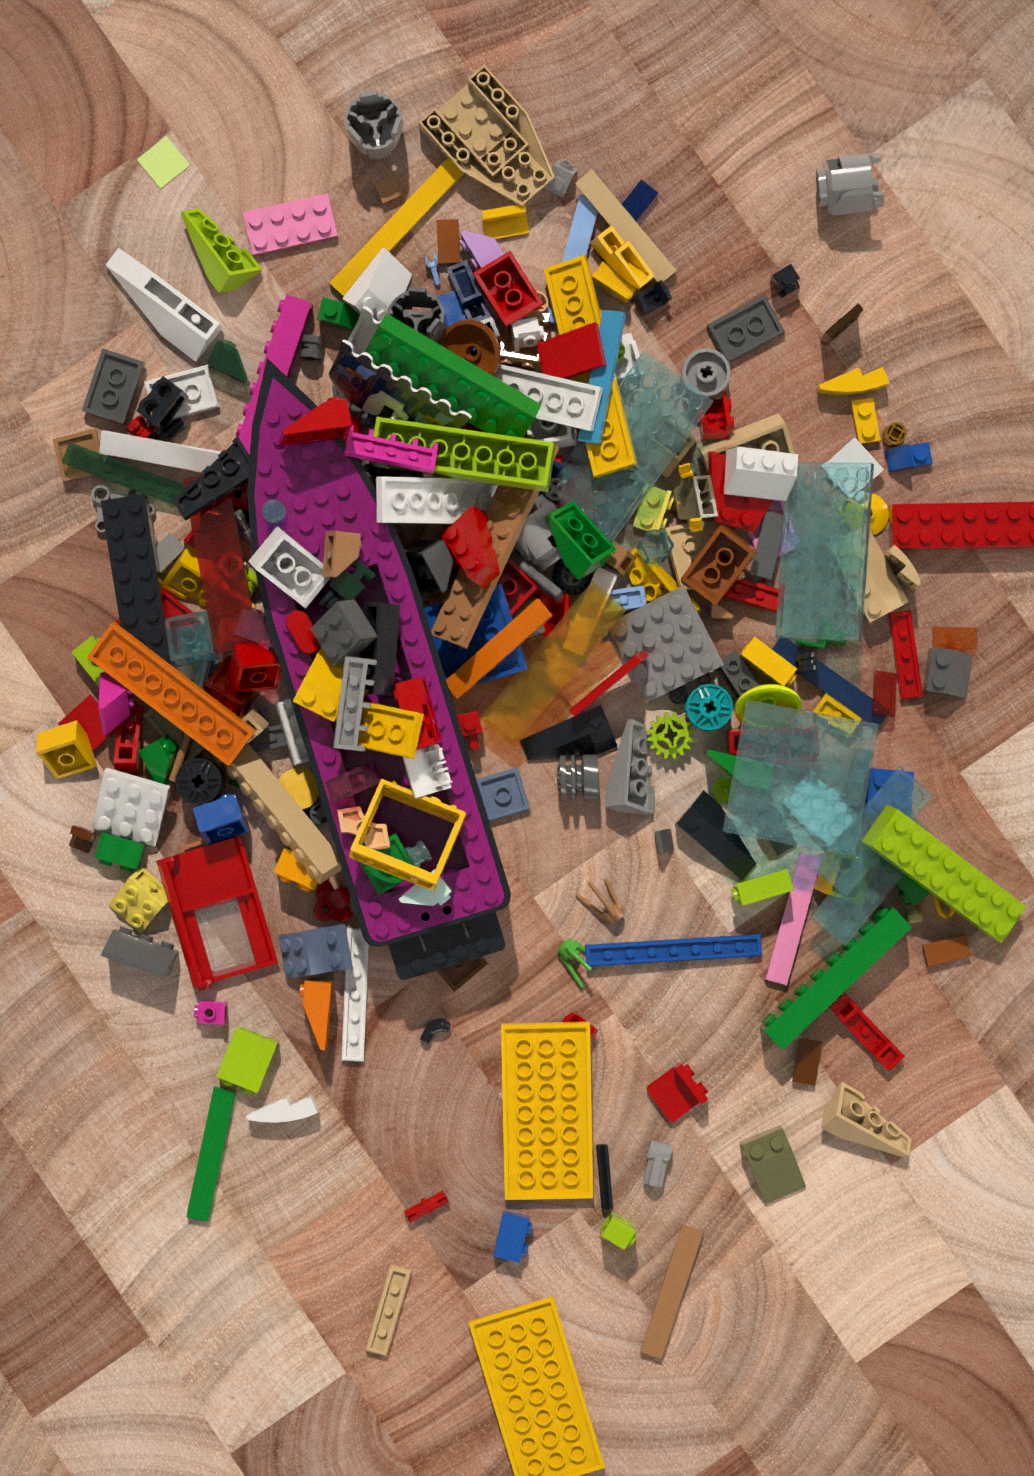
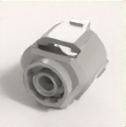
[344,90,404,160]
[816,153,884,216]
[514,494,562,571]

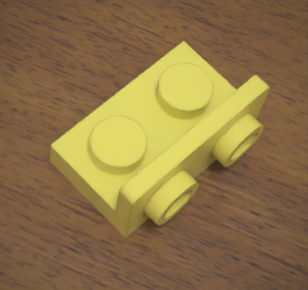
[632,485,674,535]

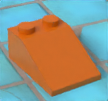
[299,978,334,1050]

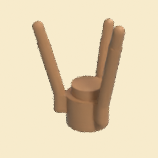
[576,878,624,925]

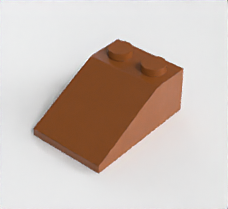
[681,525,759,606]

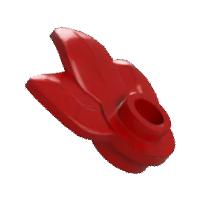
[313,881,352,922]

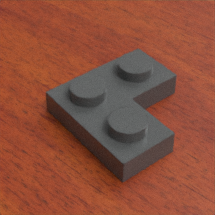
[244,705,288,752]

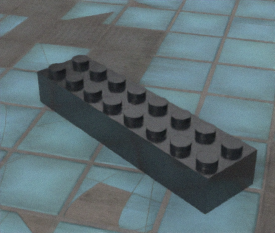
[101,494,176,669]

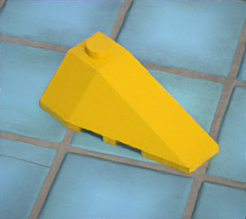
[627,545,702,614]

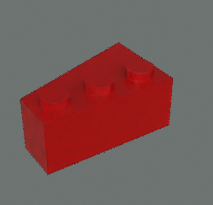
[394,677,443,749]

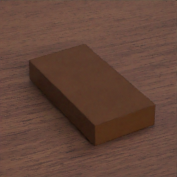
[792,1038,822,1086]

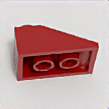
[473,250,544,327]
[279,397,352,446]

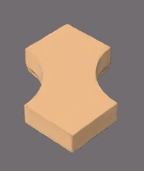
[337,806,390,850]

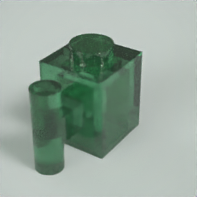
[329,558,376,600]

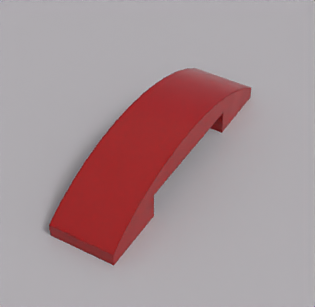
[829,992,905,1071]

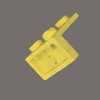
[109,867,168,933]

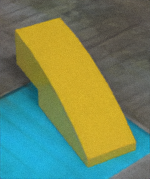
[590,225,655,289]
[816,367,890,395]

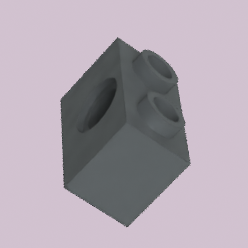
[719,650,760,698]

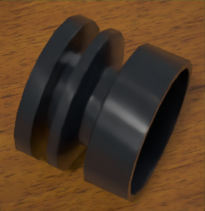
[175,758,225,805]

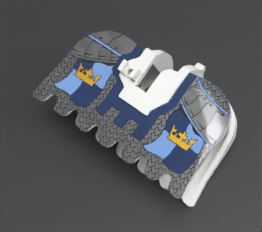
[328,306,472,429]

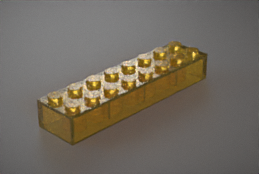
[480,581,626,747]

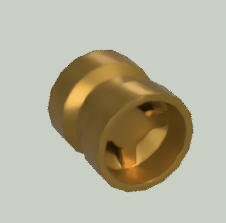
[882,422,907,447]

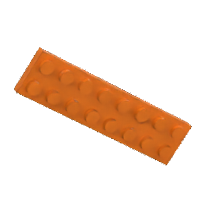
[87,622,256,766]

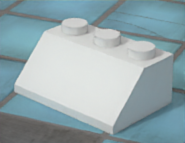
[724,446,798,501]

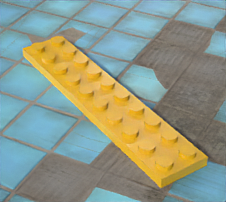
[544,255,637,478]

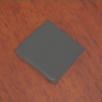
[654,829,674,853]

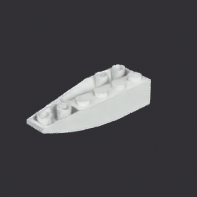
[106,248,223,362]

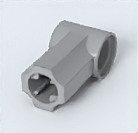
[643,1140,672,1187]

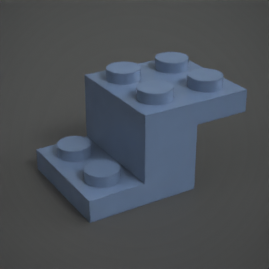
[279,924,353,978]

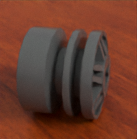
[557,754,599,801]

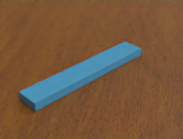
[578,310,626,445]

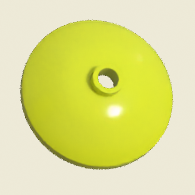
[735,684,802,728]

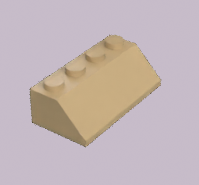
[697,413,795,479]
[828,525,909,623]

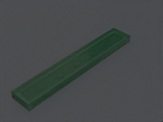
[62,442,187,506]

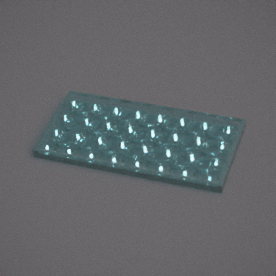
[547,351,714,543]
[775,462,874,641]

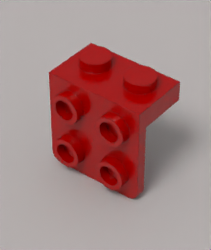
[647,1062,709,1122]

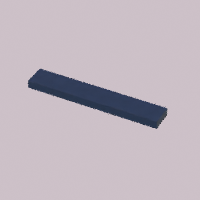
[772,635,890,729]

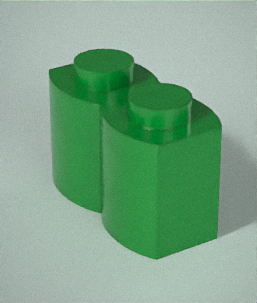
[95,832,147,873]

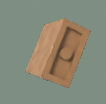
[499,311,550,371]

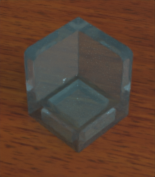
[636,529,674,564]

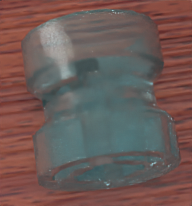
[262,500,287,524]

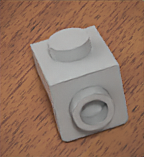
[544,160,578,198]

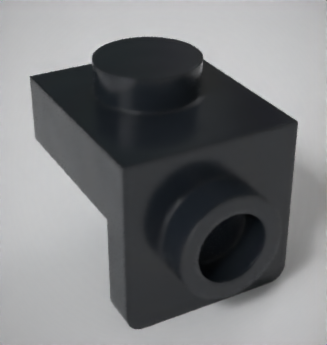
[633,280,672,316]

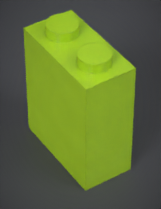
[731,868,794,906]
[216,1026,279,1095]

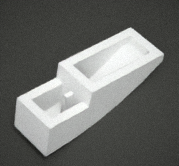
[246,1095,319,1123]

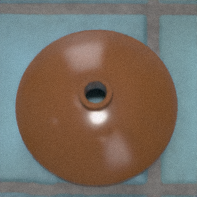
[439,319,500,376]

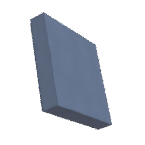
[477,767,530,822]

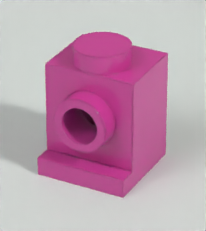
[194,1000,227,1025]

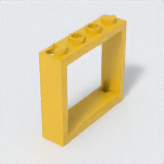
[349,779,466,892]

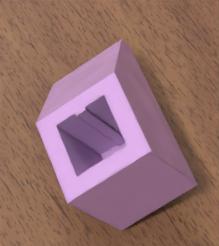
[459,230,504,271]

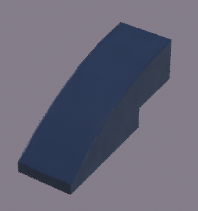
[447,260,491,321]

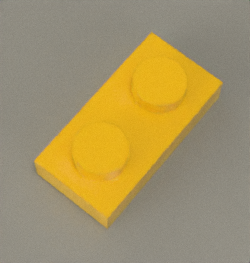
[850,397,881,445]
[813,693,862,737]

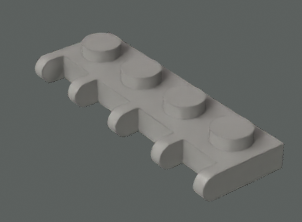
[333,656,377,751]

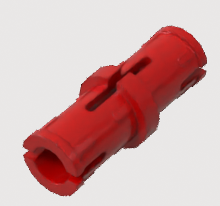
[404,1190,449,1223]

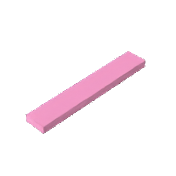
[765,852,822,985]

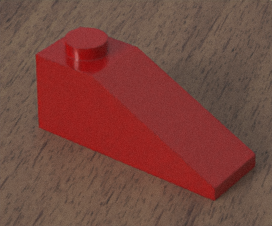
[113,706,143,776]

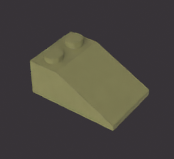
[740,1125,806,1204]

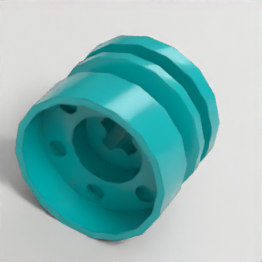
[684,684,733,732]

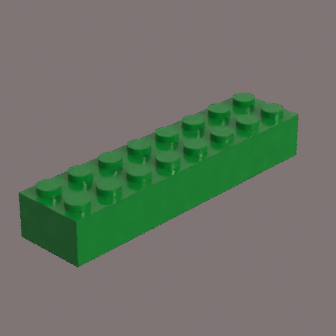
[364,313,541,438]
[760,906,912,1050]

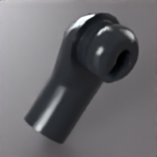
[420,1018,451,1044]

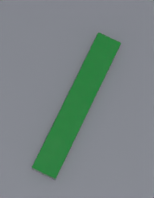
[186,1086,236,1222]

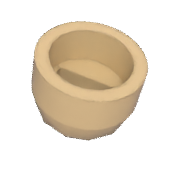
[906,908,924,925]

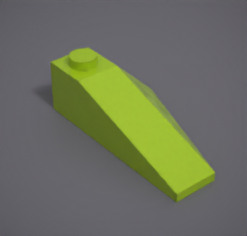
[181,208,262,293]

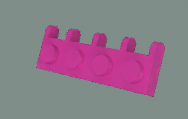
[344,425,438,474]

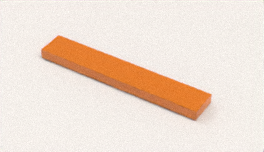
[446,599,552,699]

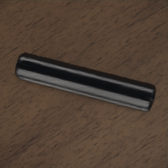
[596,1144,613,1210]

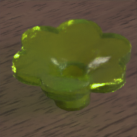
[711,777,739,804]

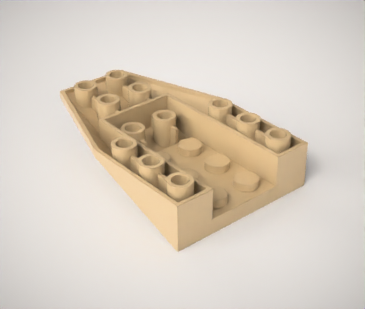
[418,65,555,206]

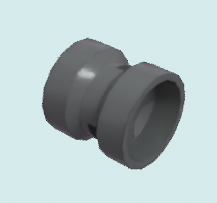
[300,335,324,361]

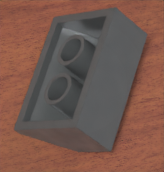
[404,540,454,593]
[101,926,179,978]

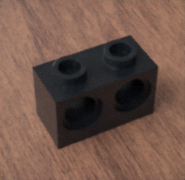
[136,376,189,431]

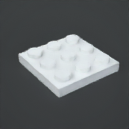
[92,768,170,847]

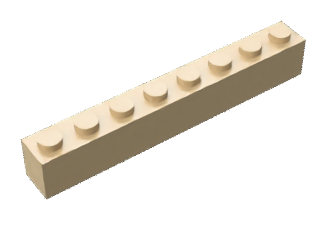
[214,744,342,884]

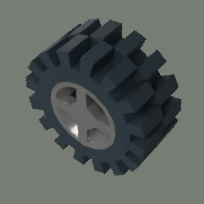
[552,559,592,596]

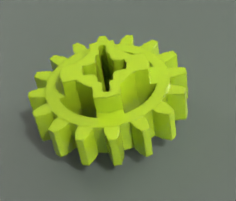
[646,712,694,759]

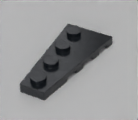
[173,436,250,521]

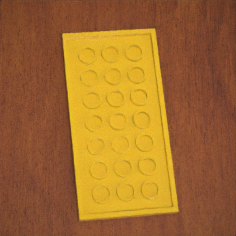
[501,1022,593,1200]
[468,1295,605,1476]

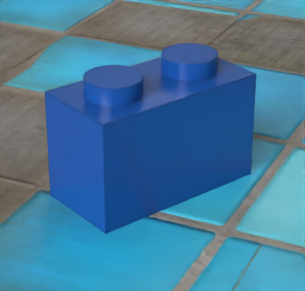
[493,1210,532,1263]

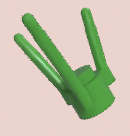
[557,938,612,988]

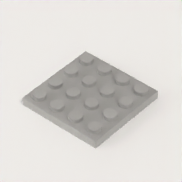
[607,585,724,702]

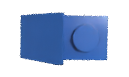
[885,442,933,472]

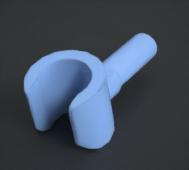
[425,252,440,285]

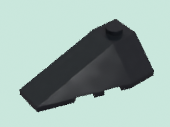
[520,705,617,760]
[675,790,756,880]

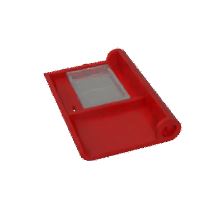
[156,836,278,991]

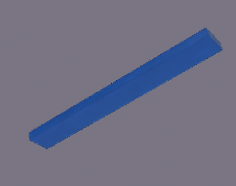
[585,934,762,967]

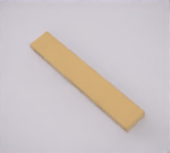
[575,169,677,282]

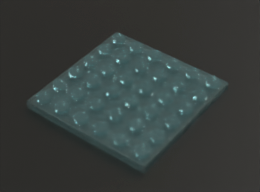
[722,700,879,857]

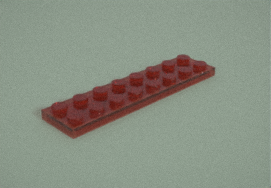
[183,476,260,654]

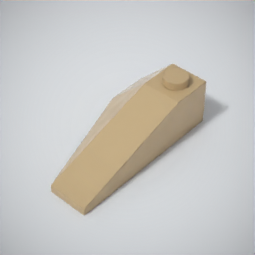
[821,1082,911,1158]

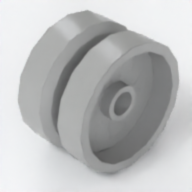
[680,348,731,400]

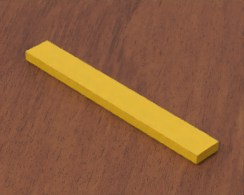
[329,158,465,297]

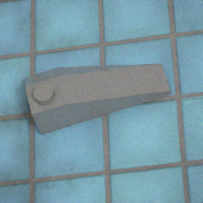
[605,719,655,815]

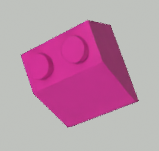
[99,672,134,735]

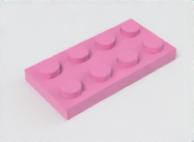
[243,193,338,257]

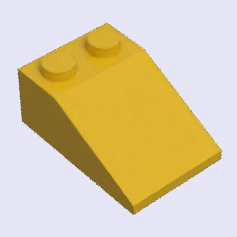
[293,647,344,723]

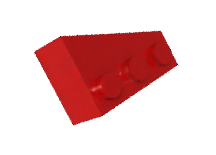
[441,505,500,589]

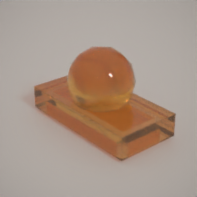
[932,626,977,650]

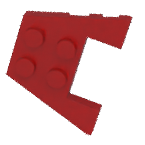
[708,451,773,532]

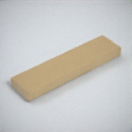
[365,1264,412,1357]

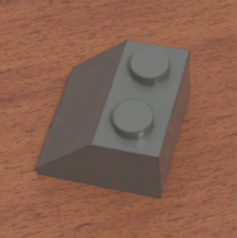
[922,647,973,699]

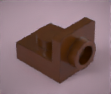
[69,825,97,853]

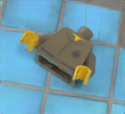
[672,463,718,532]

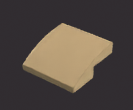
[884,545,921,589]

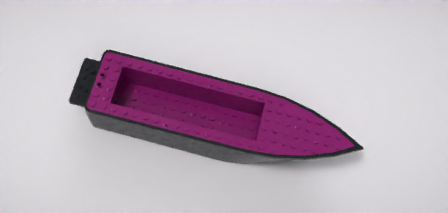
[247,358,511,980]

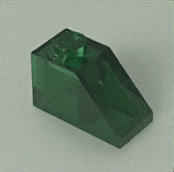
[206,339,250,386]

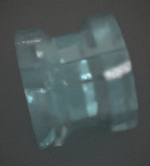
[405,840,432,868]

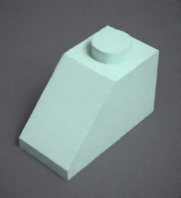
[399,869,452,906]

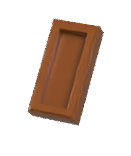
[436,219,460,265]
[922,934,971,967]

